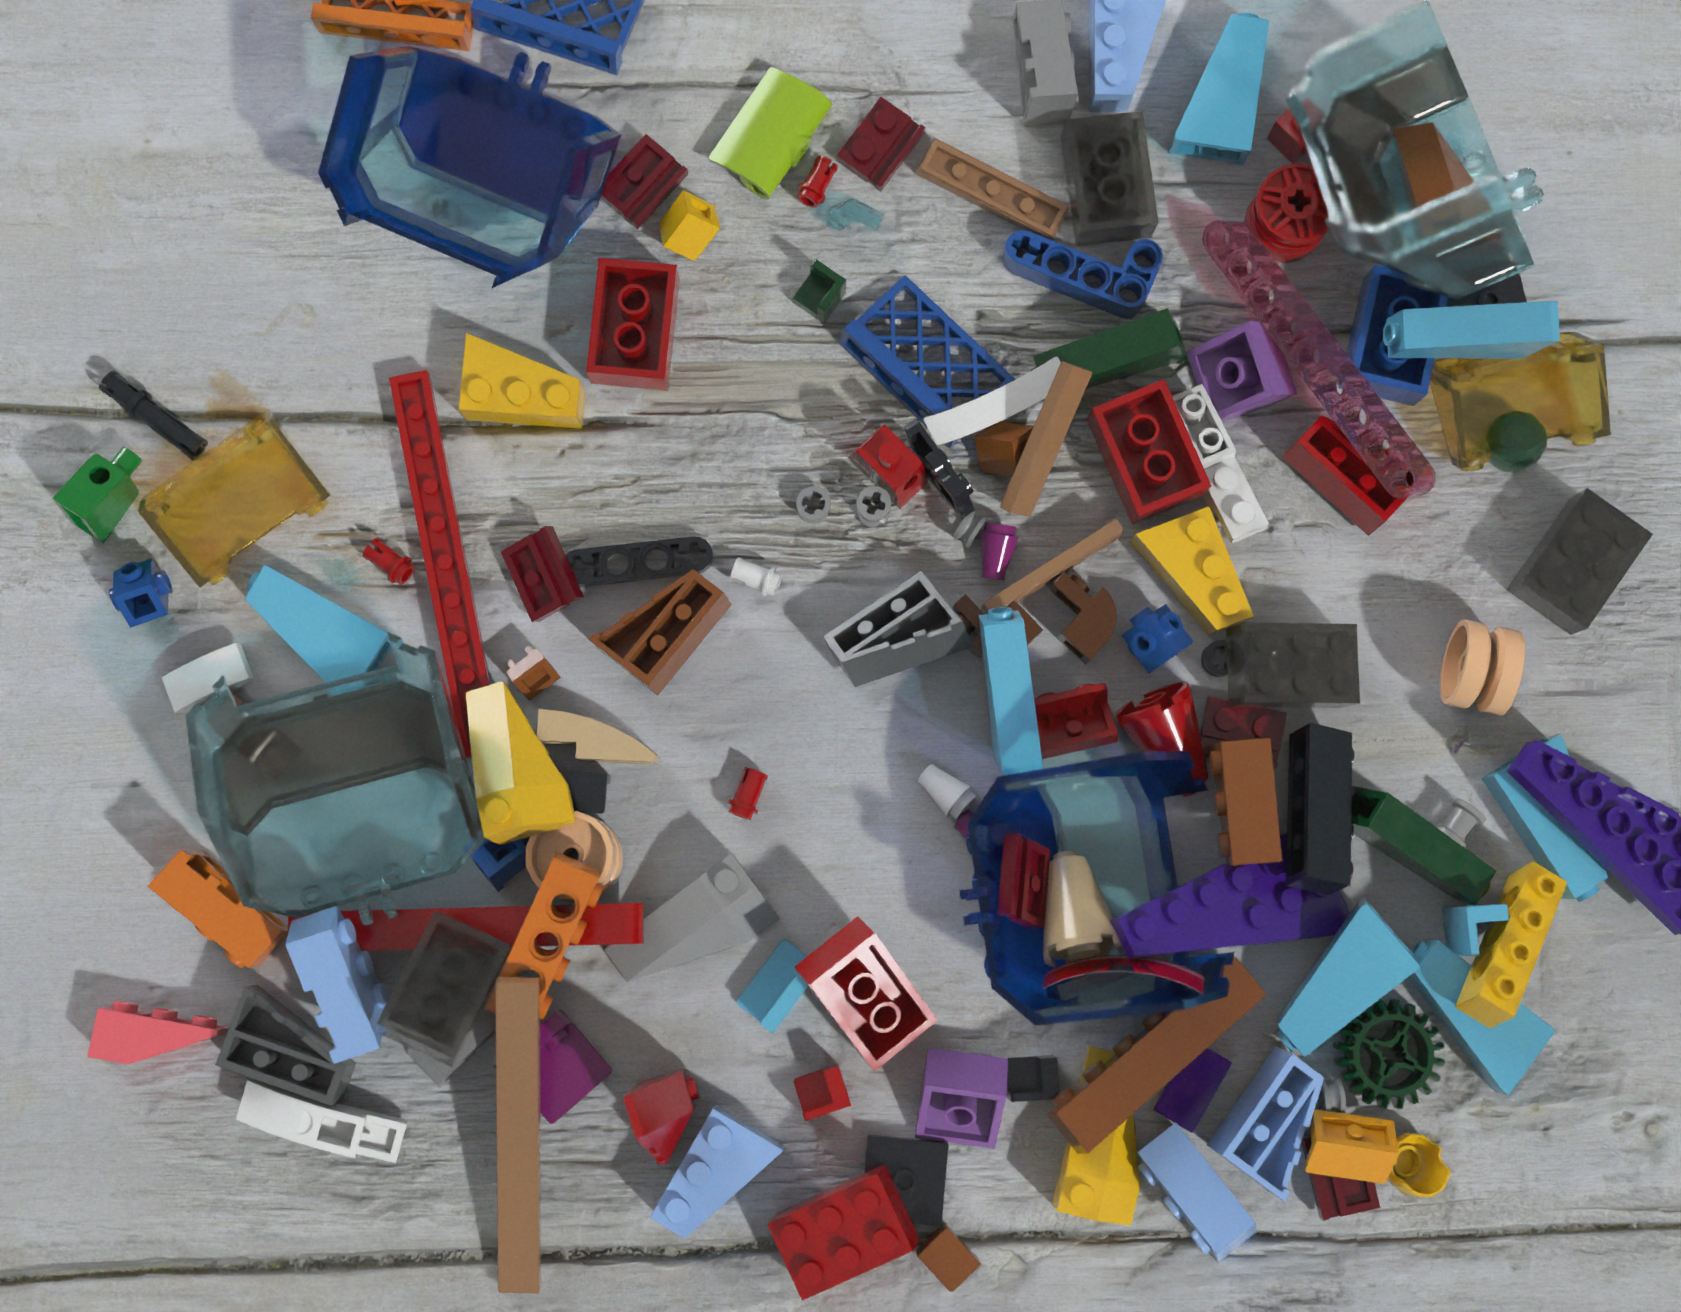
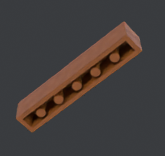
[1046,956,1267,1154]

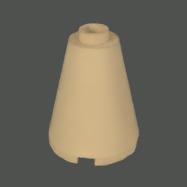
[1042,851,1124,967]

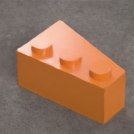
[147,849,288,968]

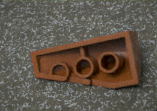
[1393,122,1502,260]

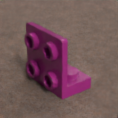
[493,1010,612,1124]

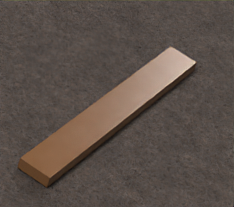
[495,977,541,1293]

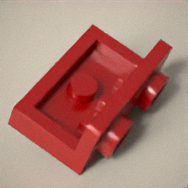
[1034,683,1119,759]

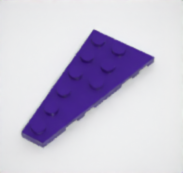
[1507,739,1681,935]
[1110,832,1350,958]

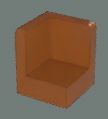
[974,421,1034,477]
[916,1222,981,1292]

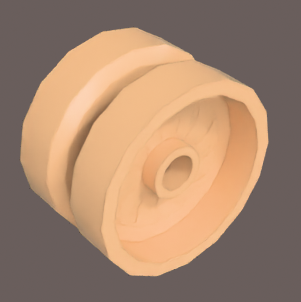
[1440,619,1525,716]
[526,811,623,902]

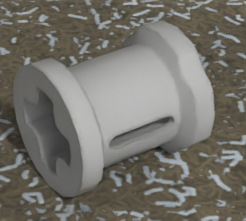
[856,486,892,528]
[1435,798,1486,848]

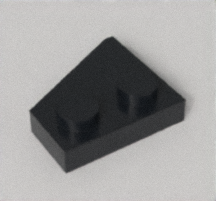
[904,418,975,519]

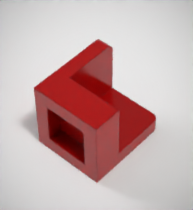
[794,1064,851,1121]

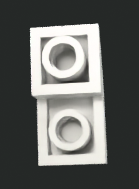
[162,643,254,713]

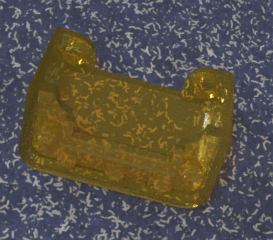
[1430,332,1611,471]
[138,410,331,588]

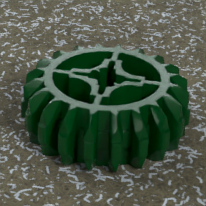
[1333,999,1445,1109]

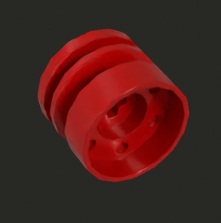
[1244,163,1339,263]

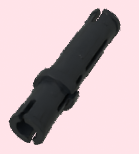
[99,370,208,461]

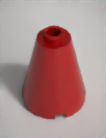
[1115,682,1209,797]

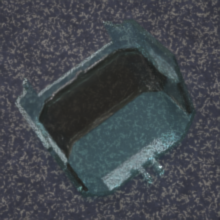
[1285,0,1544,299]
[186,632,487,925]

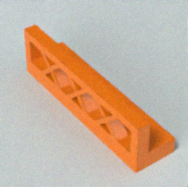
[311,0,474,52]

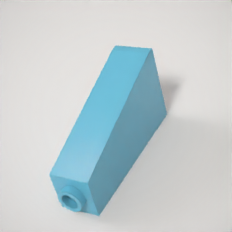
[1168,13,1269,164]
[1383,301,1560,359]
[245,565,396,706]
[979,607,1043,777]
[1481,734,1608,902]
[1277,897,1421,1057]
[1408,939,1556,1095]

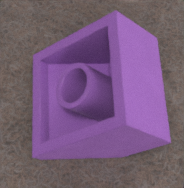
[1186,321,1297,421]
[915,1048,1008,1149]

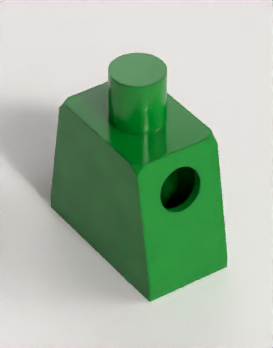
[52,447,142,544]

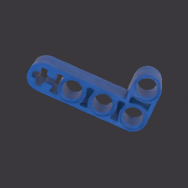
[1002,230,1163,318]

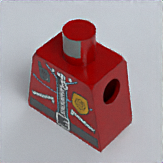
[849,425,928,509]

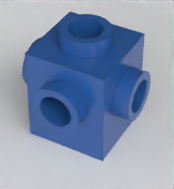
[109,558,173,628]
[1121,604,1194,674]

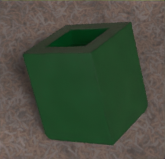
[792,259,846,324]

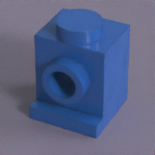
[466,836,529,892]

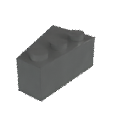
[823,571,974,687]
[215,985,356,1106]

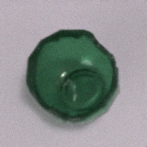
[1485,410,1547,473]

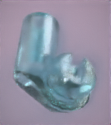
[826,199,884,231]

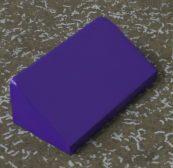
[1153,1048,1232,1133]

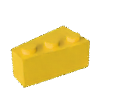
[1129,506,1254,636]

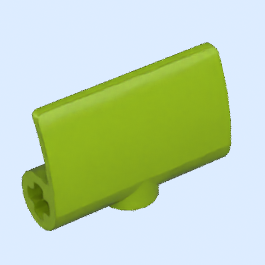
[709,67,832,200]

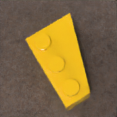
[459,333,585,429]

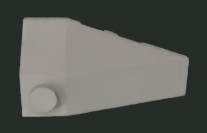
[604,853,780,982]

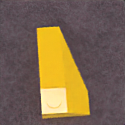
[466,681,577,845]
[1052,1046,1140,1225]

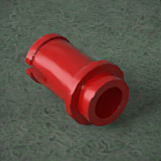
[797,156,838,208]
[363,537,415,585]
[728,767,768,820]

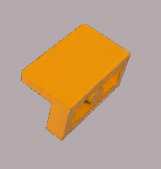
[1305,1109,1399,1184]

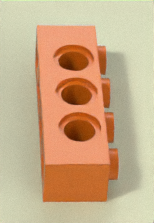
[485,851,604,1020]

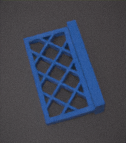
[470,0,645,76]
[839,275,1016,449]

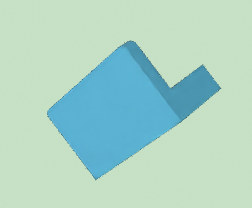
[1442,904,1509,956]
[737,940,808,1034]

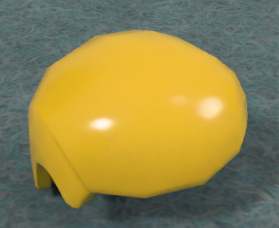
[1388,1133,1450,1197]

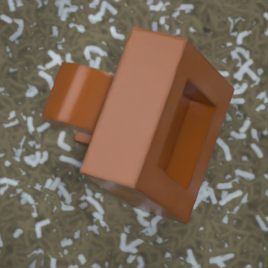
[506,646,561,701]

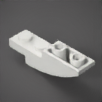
[1172,384,1269,544]
[236,1078,407,1163]

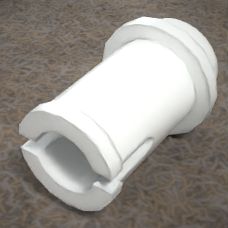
[730,557,782,597]

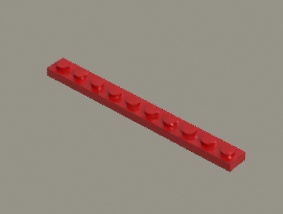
[389,370,491,759]

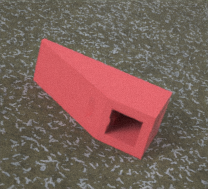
[87,1000,229,1064]

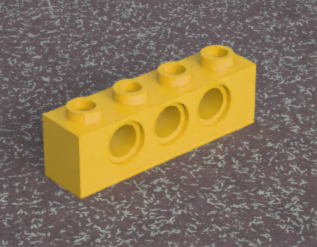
[1455,861,1567,1029]

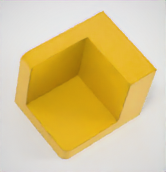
[659,190,720,261]

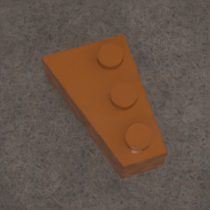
[588,569,732,696]
[1210,738,1282,865]

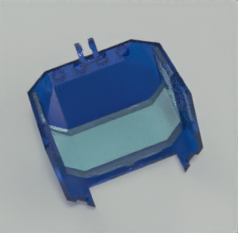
[318,46,621,289]
[959,751,1235,1026]

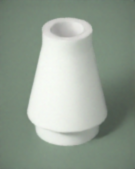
[917,764,978,821]

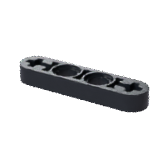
[566,536,713,587]

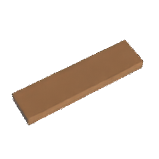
[916,138,1070,241]
[1000,361,1093,517]
[981,519,1123,614]

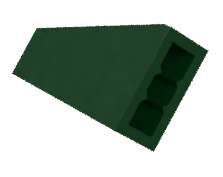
[1031,308,1188,389]
[1351,786,1496,905]

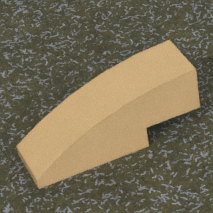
[537,709,659,765]

